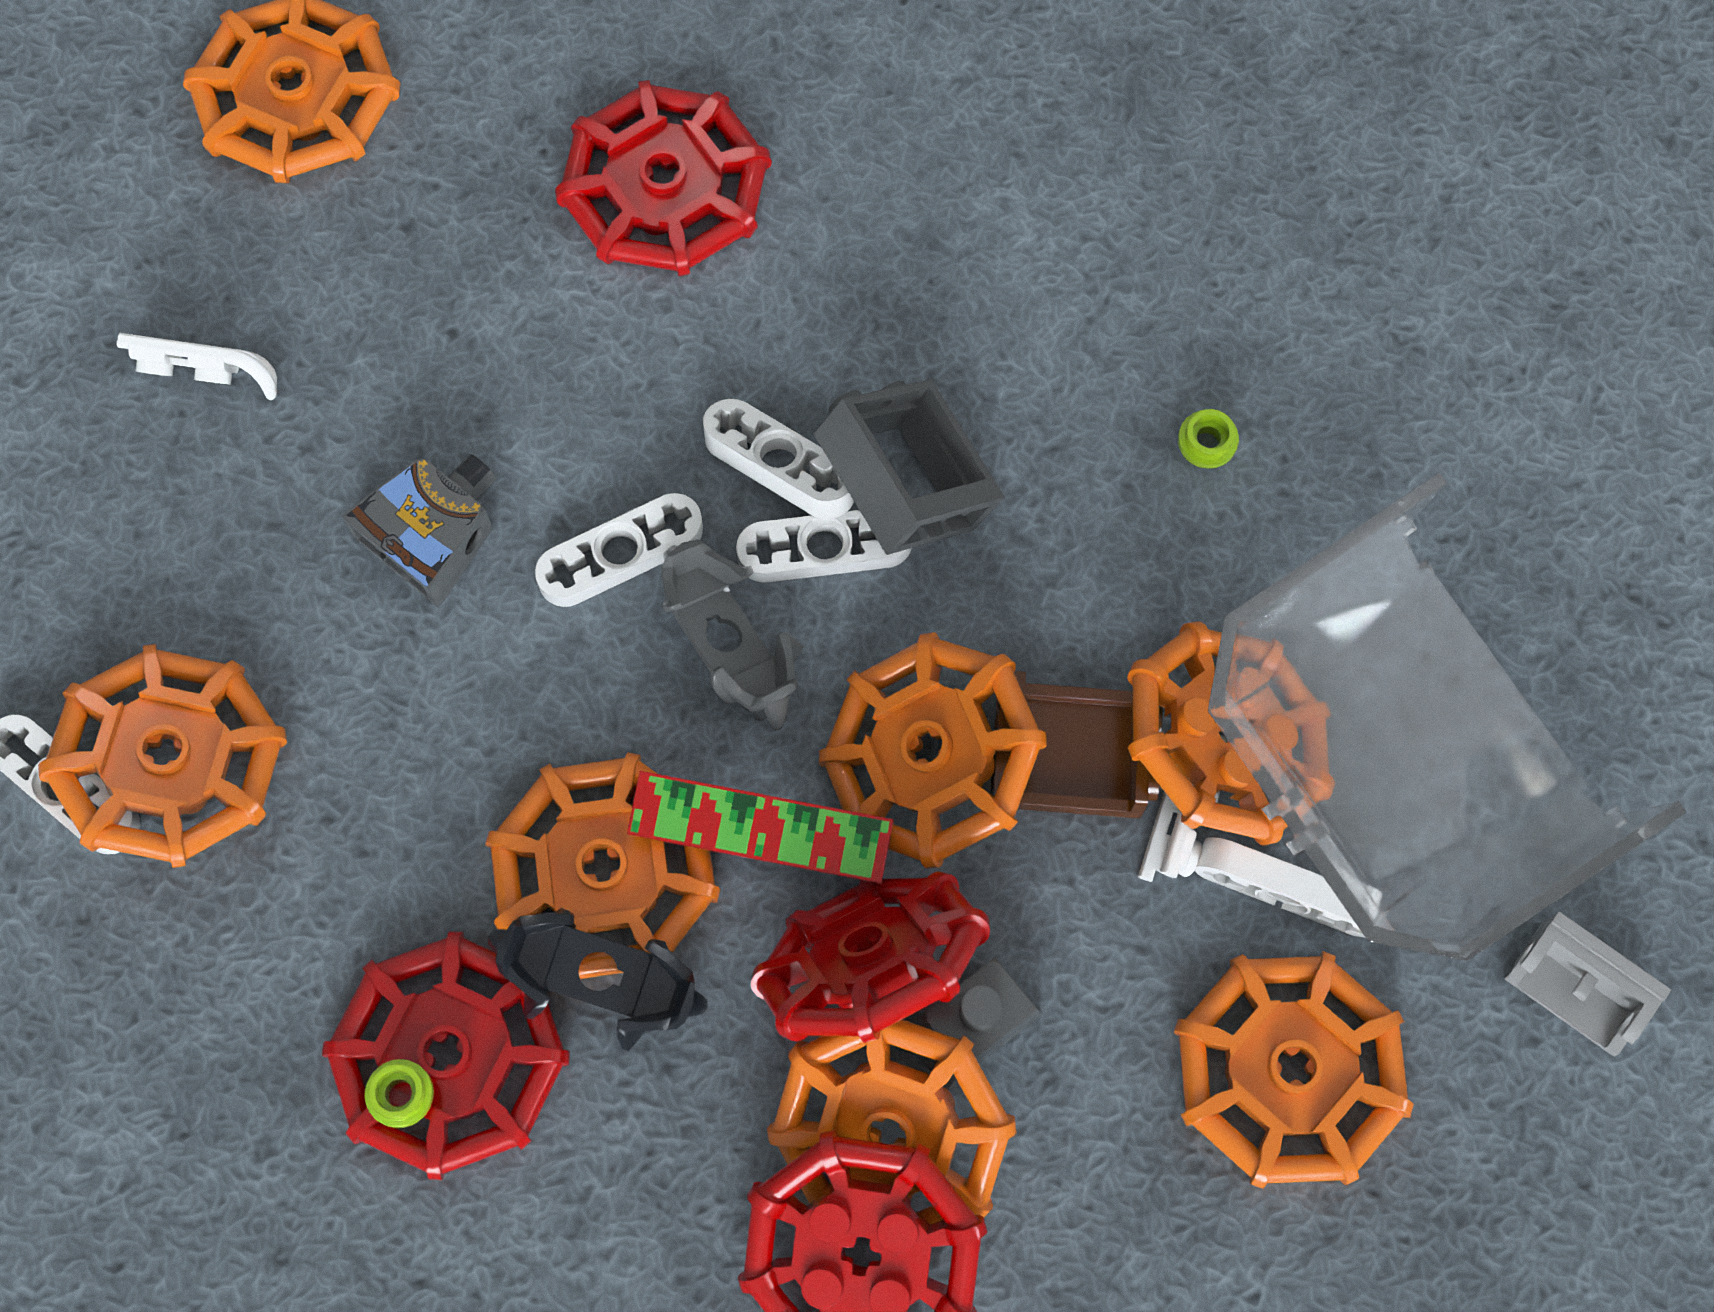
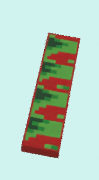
[627,771,894,884]

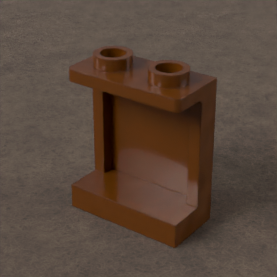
[991,671,1163,818]

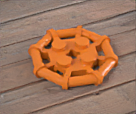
[183,0,401,183]
[1127,621,1332,845]
[819,632,1047,869]
[38,644,287,868]
[485,752,721,979]
[1174,951,1414,1189]
[767,1019,1017,1224]

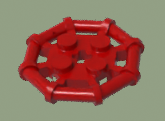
[555,80,772,276]
[751,871,990,1043]
[322,931,570,1180]
[738,1130,988,1312]

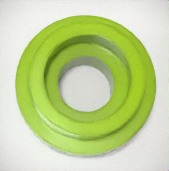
[1178,409,1239,469]
[365,1059,434,1128]

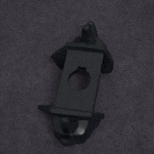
[488,908,708,1051]

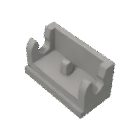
[1504,911,1671,1056]

